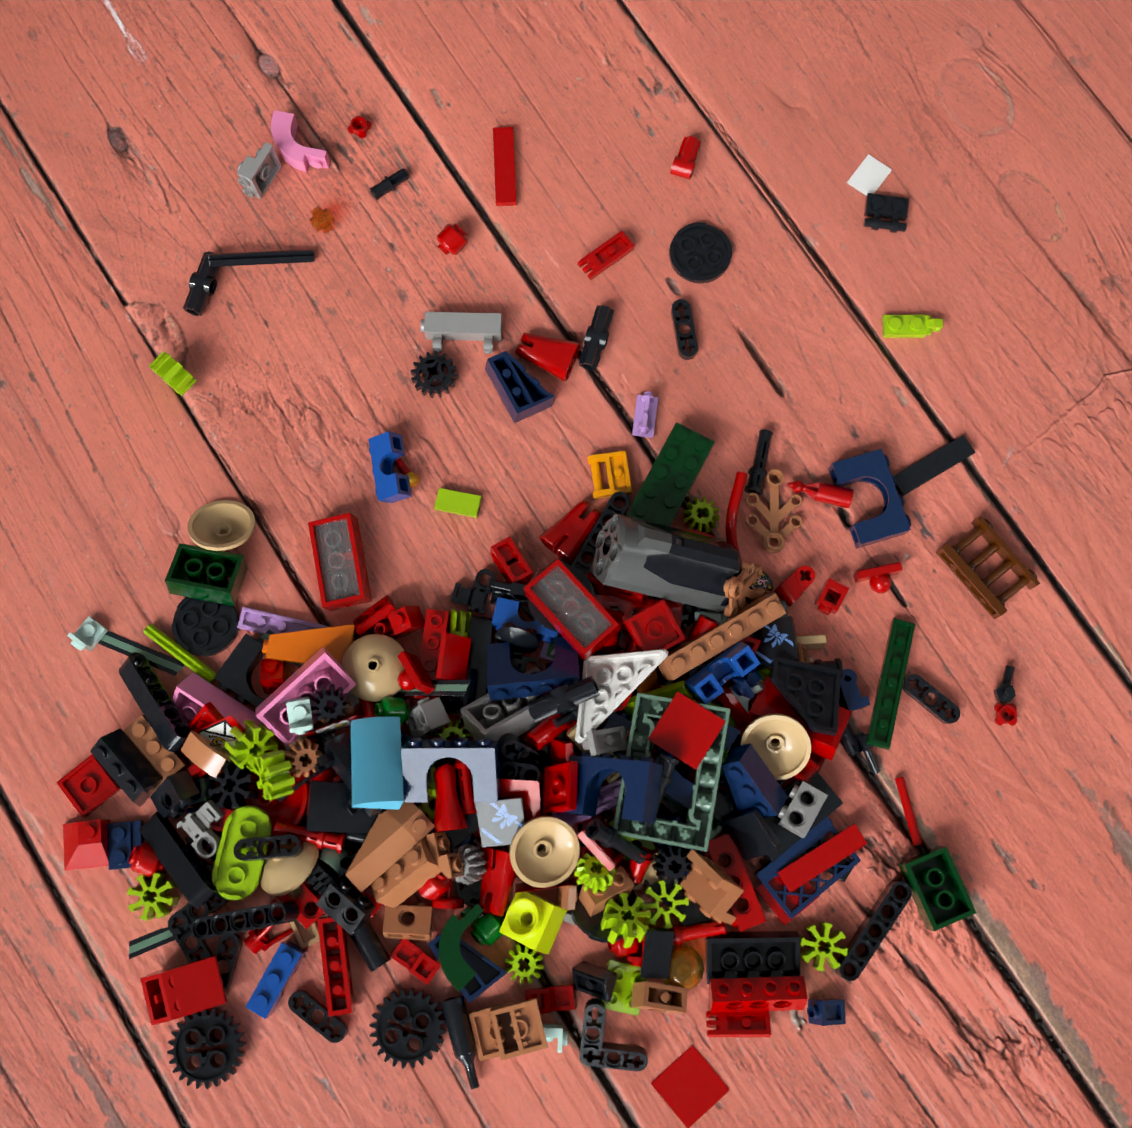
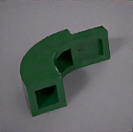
[438,904,484,992]

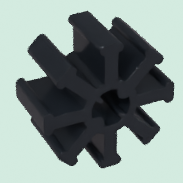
[208,762,260,809]

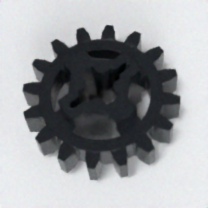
[411,351,457,398]

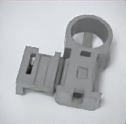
[177,800,225,858]

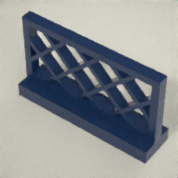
[753,817,861,919]

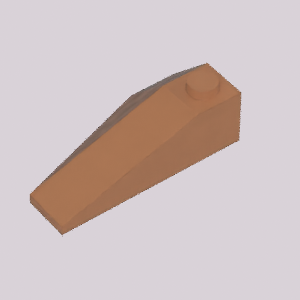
[345,795,435,892]

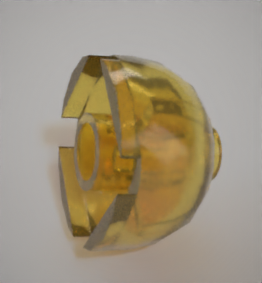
[661,944,704,991]

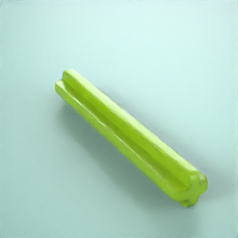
[143,624,217,683]

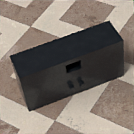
[764,772,843,862]

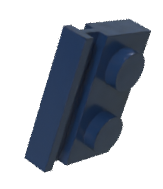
[107,820,144,870]

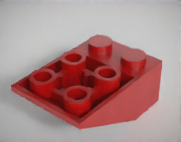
[140,956,227,1026]

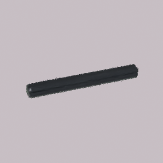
[208,249,315,267]

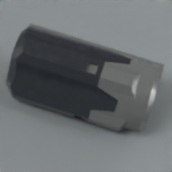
[590,514,742,613]

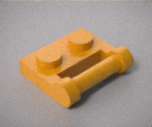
[587,451,632,500]

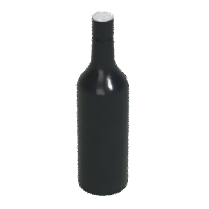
[338,895,391,972]
[440,995,480,1089]

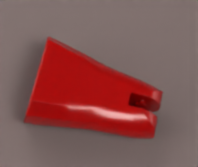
[515,333,581,382]
[539,499,601,565]
[434,764,467,832]
[479,846,516,917]

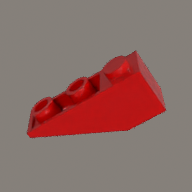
[353,606,425,640]

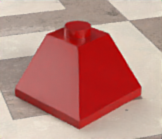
[63,819,110,871]

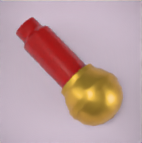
[395,458,419,487]

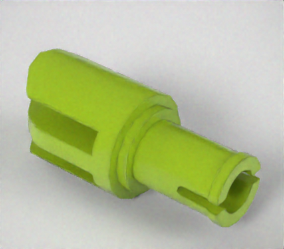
[448,609,472,638]

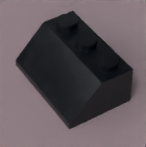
[90,729,163,807]

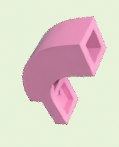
[271,110,330,172]

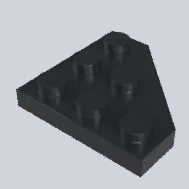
[770,656,841,736]

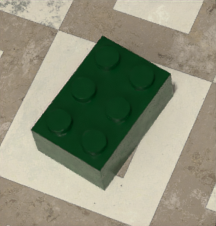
[165,543,248,606]
[898,846,977,931]

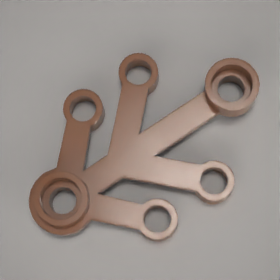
[745,469,802,553]
[723,561,769,618]

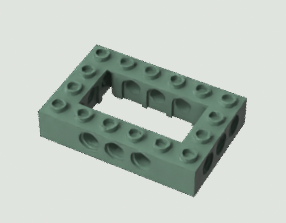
[613,693,730,852]

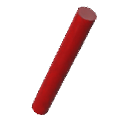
[895,776,922,846]

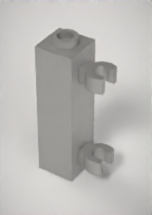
[421,312,502,354]

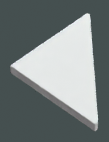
[575,649,668,743]

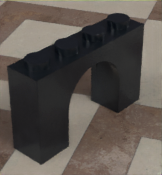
[214,634,265,712]

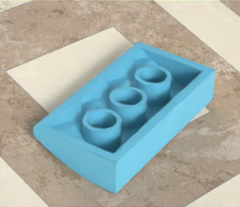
[351,717,404,810]

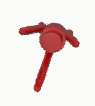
[244,899,294,954]

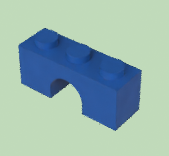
[368,431,412,503]
[492,597,559,643]
[684,642,761,705]
[246,940,307,1019]

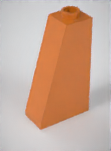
[262,625,354,664]

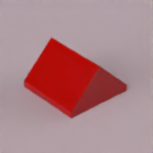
[436,632,471,680]

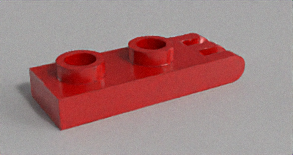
[577,231,635,280]
[706,1011,771,1037]

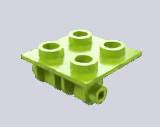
[598,958,647,1016]

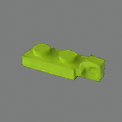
[882,315,943,338]

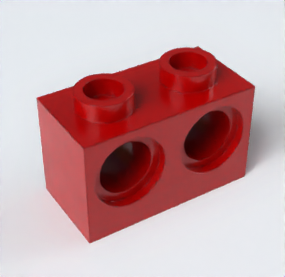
[490,536,533,584]
[275,879,324,929]

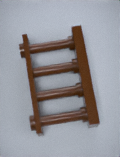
[936,516,1040,619]

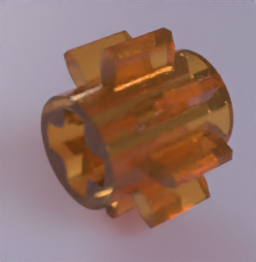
[309,206,335,234]

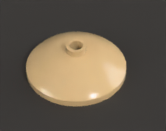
[188,500,256,551]
[341,634,404,702]
[740,714,811,780]
[510,816,580,888]
[260,840,319,896]

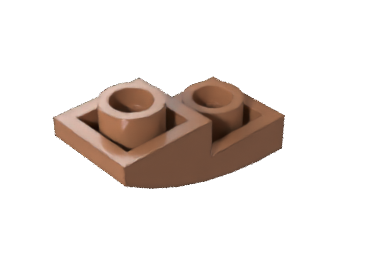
[181,730,229,778]
[426,832,464,879]
[556,882,578,910]

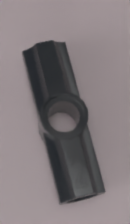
[183,251,220,316]
[579,305,614,371]
[528,676,600,723]

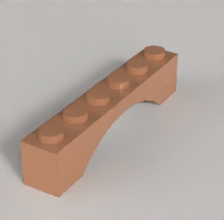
[658,593,786,680]

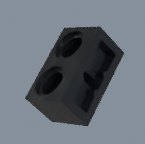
[317,877,376,935]

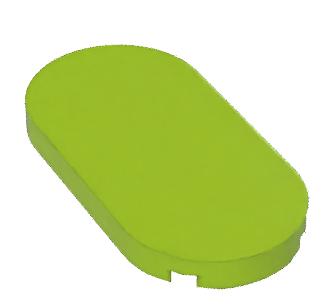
[212,806,272,900]

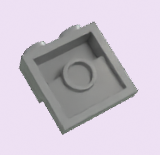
[237,142,282,199]

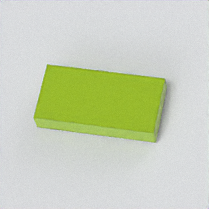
[434,488,481,518]

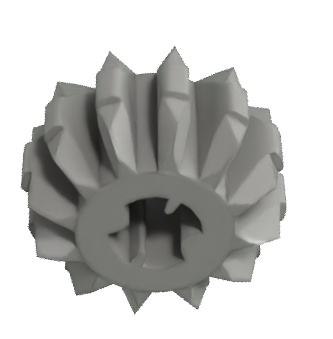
[453,843,487,885]

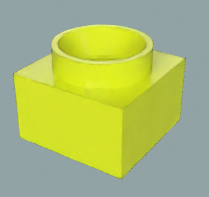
[499,891,567,954]

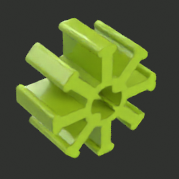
[149,351,197,396]
[225,720,278,772]
[253,750,295,801]
[127,872,180,920]
[641,879,689,929]
[600,893,651,948]
[800,921,848,971]

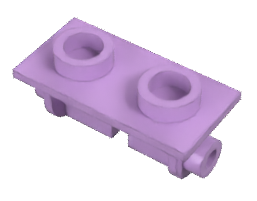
[632,391,658,438]

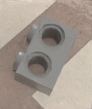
[406,697,450,739]
[778,781,828,839]

